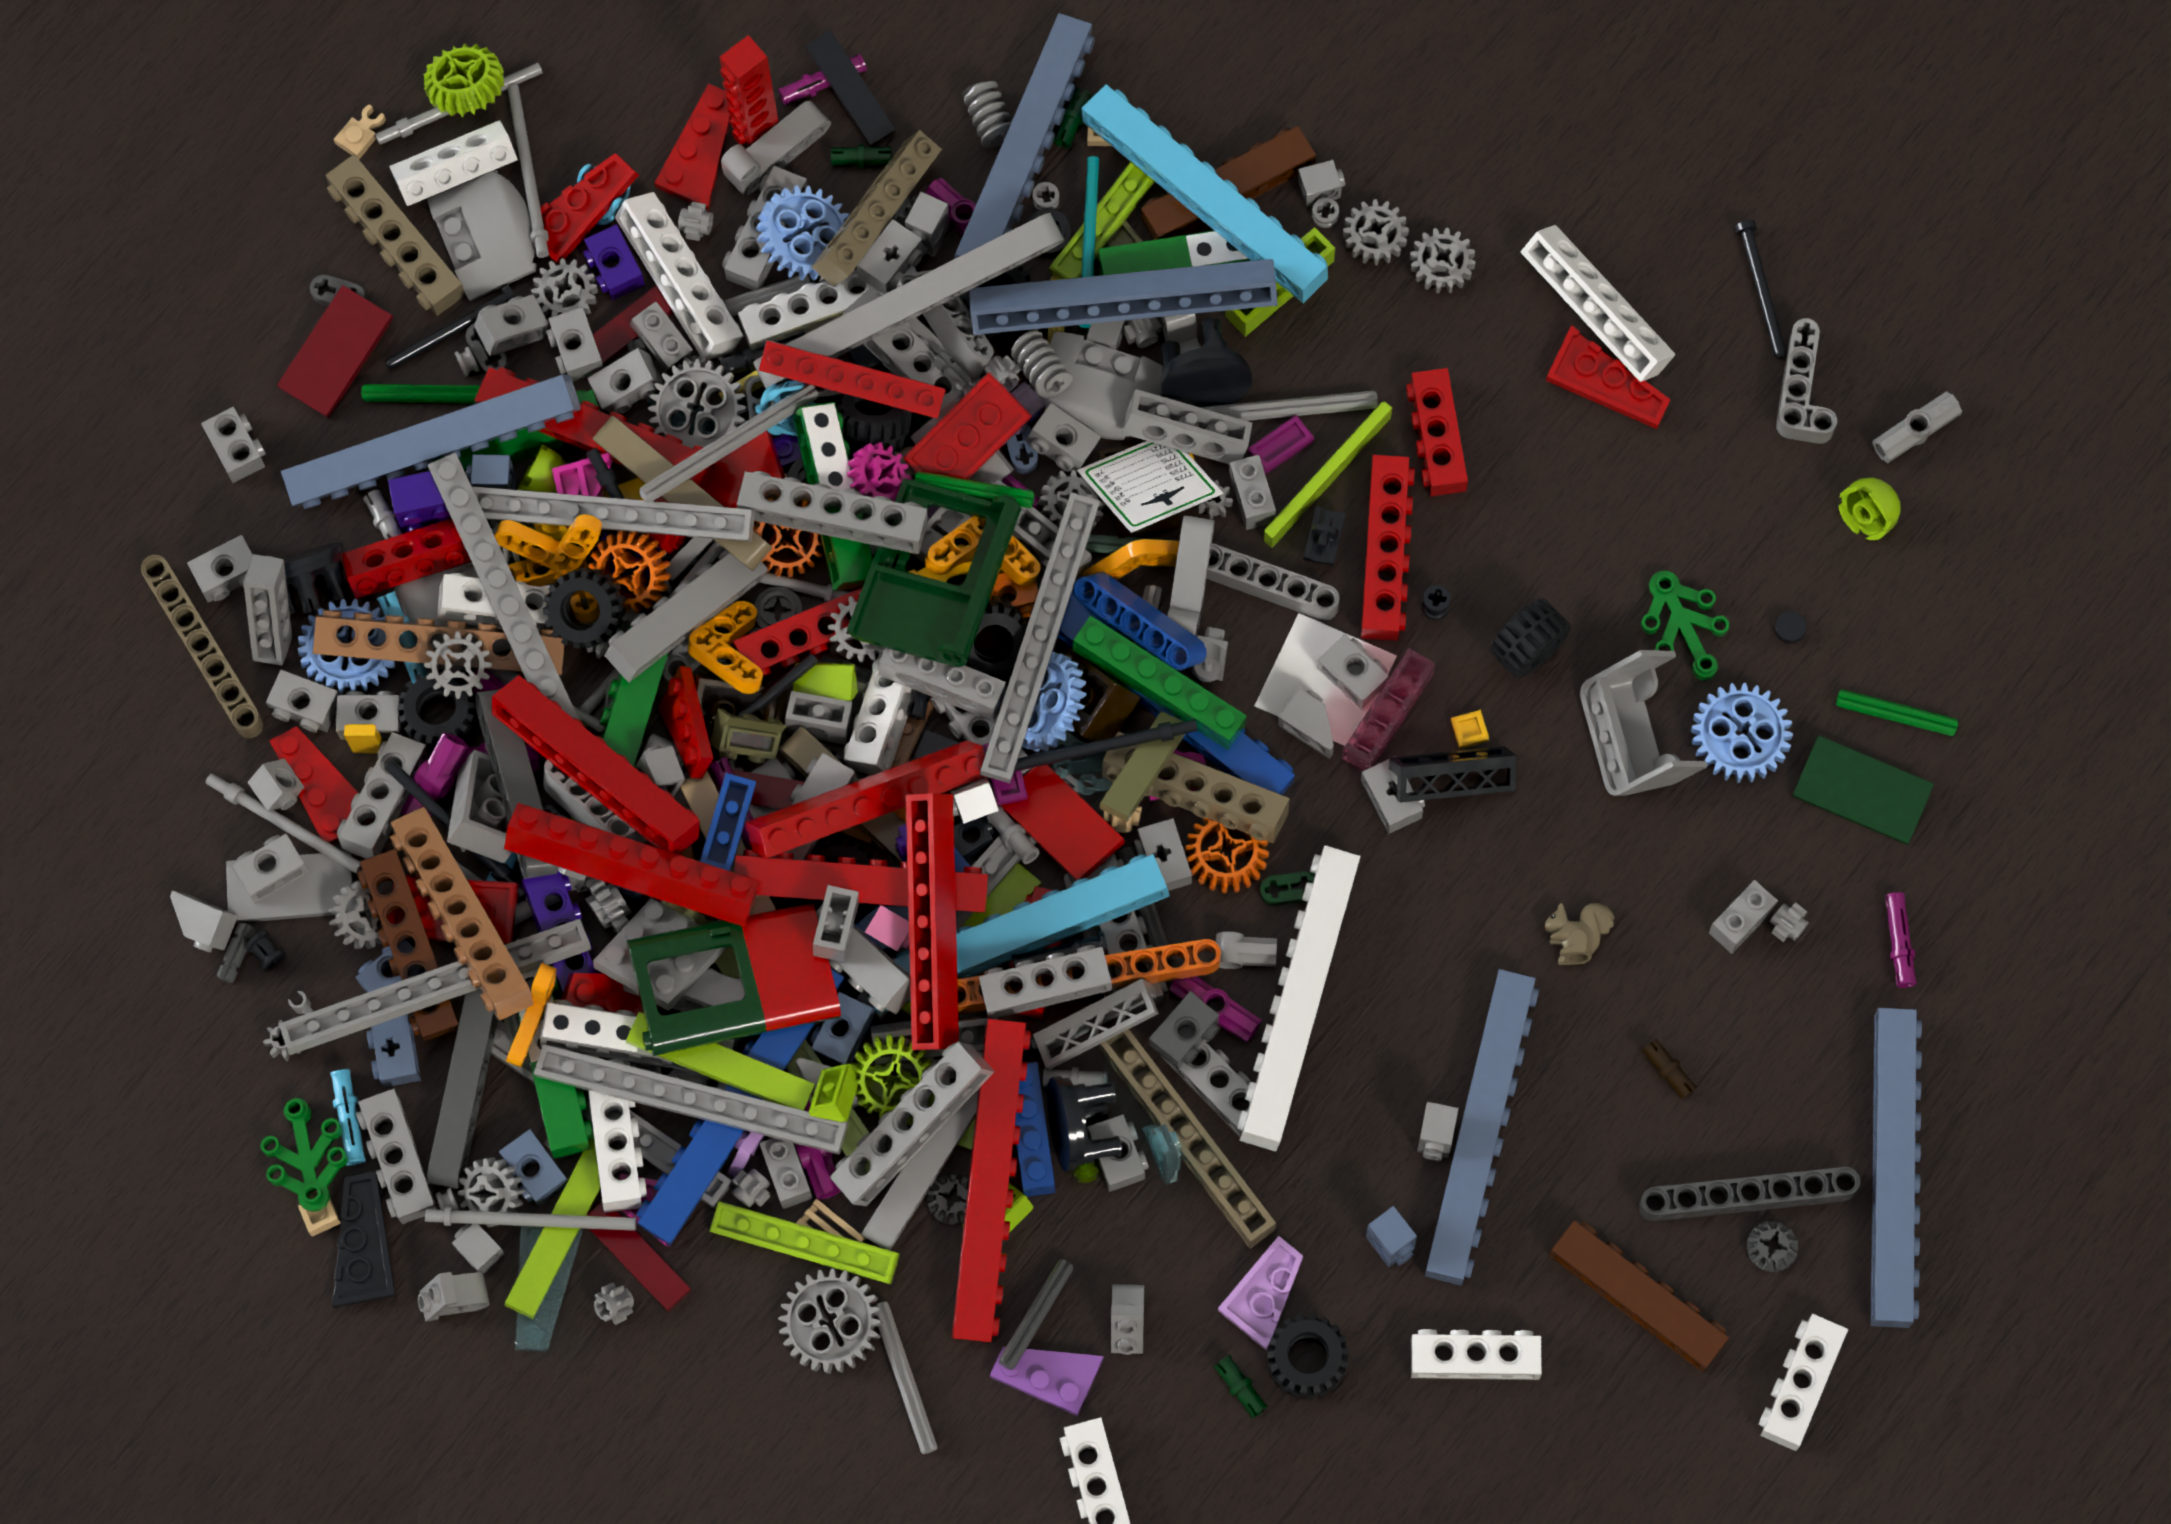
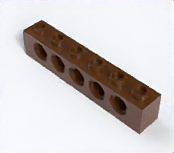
[357,849,459,1041]

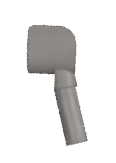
[288,991,314,1014]

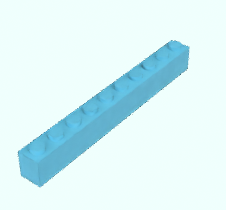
[1081,84,1328,303]
[869,854,1170,1014]

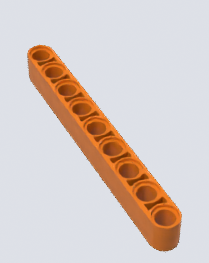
[957,939,1221,1015]

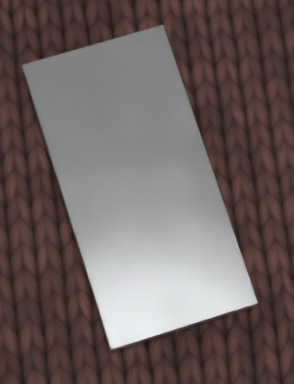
[226,851,353,923]

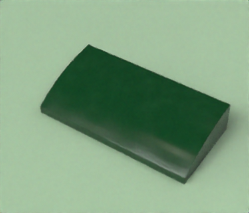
[1792,735,1934,845]

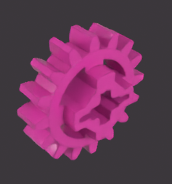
[847,442,911,502]

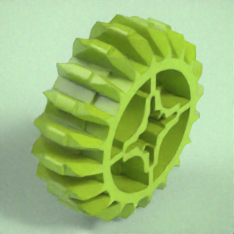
[423,43,504,117]
[851,1034,932,1118]

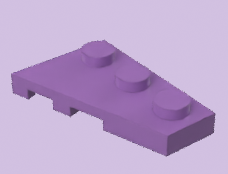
[990,1346,1104,1416]

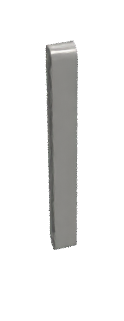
[753,213,1064,389]

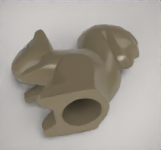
[1544,903,1614,965]

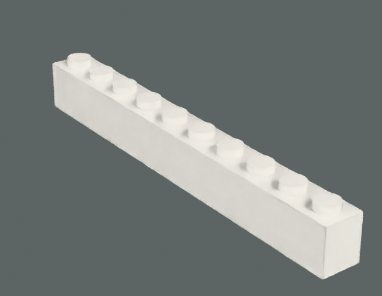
[1237,845,1360,1152]

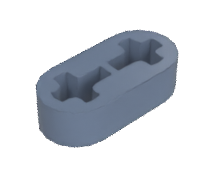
[1006,422,1038,474]

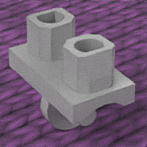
[1192,627,1228,682]

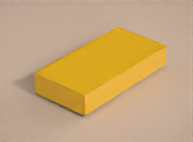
[344,724,383,754]

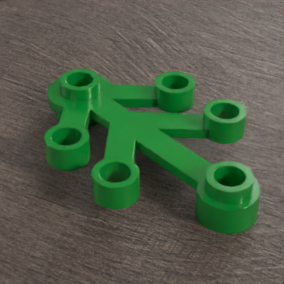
[1641,571,1729,681]
[260,1098,348,1212]

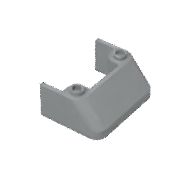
[1580,650,1707,796]

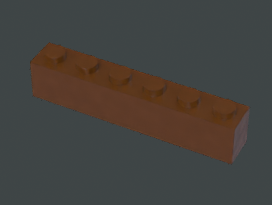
[1141,126,1316,240]
[1549,1220,1729,1373]

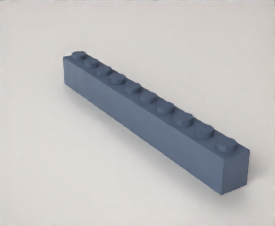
[955,13,1095,259]
[969,259,1278,335]
[281,375,582,510]
[1424,969,1539,1286]
[1871,1008,1922,1328]

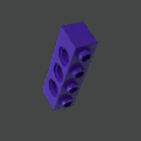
[521,870,602,999]

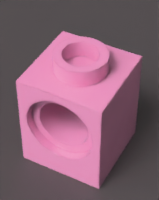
[865,905,909,952]

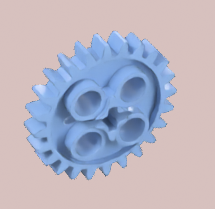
[756,185,849,281]
[298,599,395,695]
[1022,652,1086,752]
[1691,683,1793,783]

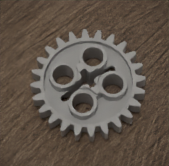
[648,359,748,449]
[778,1268,883,1374]

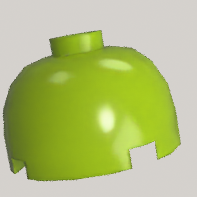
[517,444,566,493]
[1838,477,1901,540]

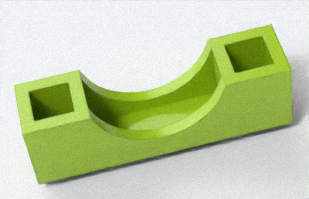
[1225,227,1335,337]

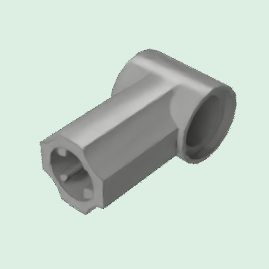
[1215,932,1277,969]

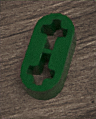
[1260,871,1315,906]

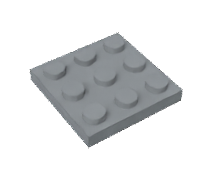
[593,898,727,1011]

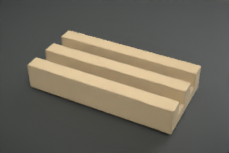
[796,1199,866,1243]

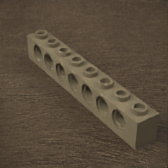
[1099,1029,1276,1249]

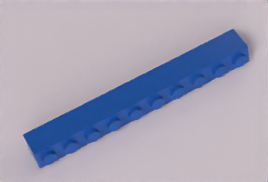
[1057,589,1295,795]
[636,969,844,1246]

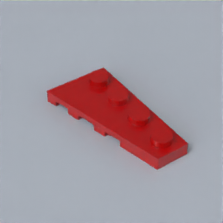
[654,83,731,211]
[540,153,639,264]
[1546,325,1670,429]
[658,666,713,779]
[269,726,374,844]

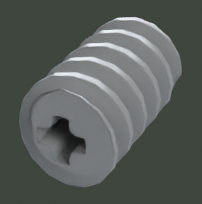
[961,81,1012,149]
[1011,331,1073,398]

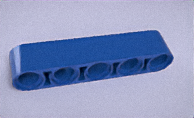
[1074,572,1207,670]

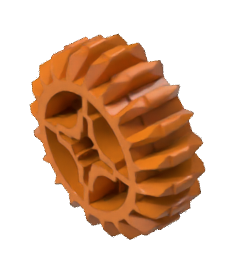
[753,496,823,577]
[588,531,671,613]
[1185,818,1269,893]

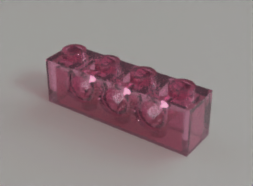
[1342,648,1435,771]

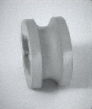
[1032,182,1059,210]
[1312,197,1339,228]
[454,347,480,377]
[436,1188,460,1211]

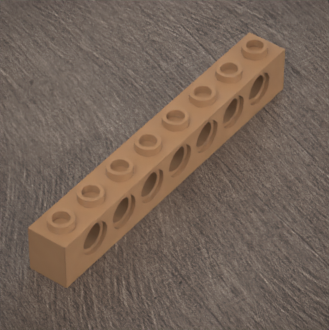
[313,610,564,675]
[389,807,534,1021]

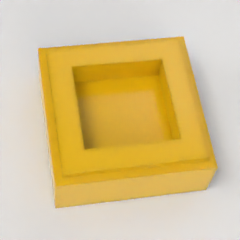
[1450,710,1489,749]

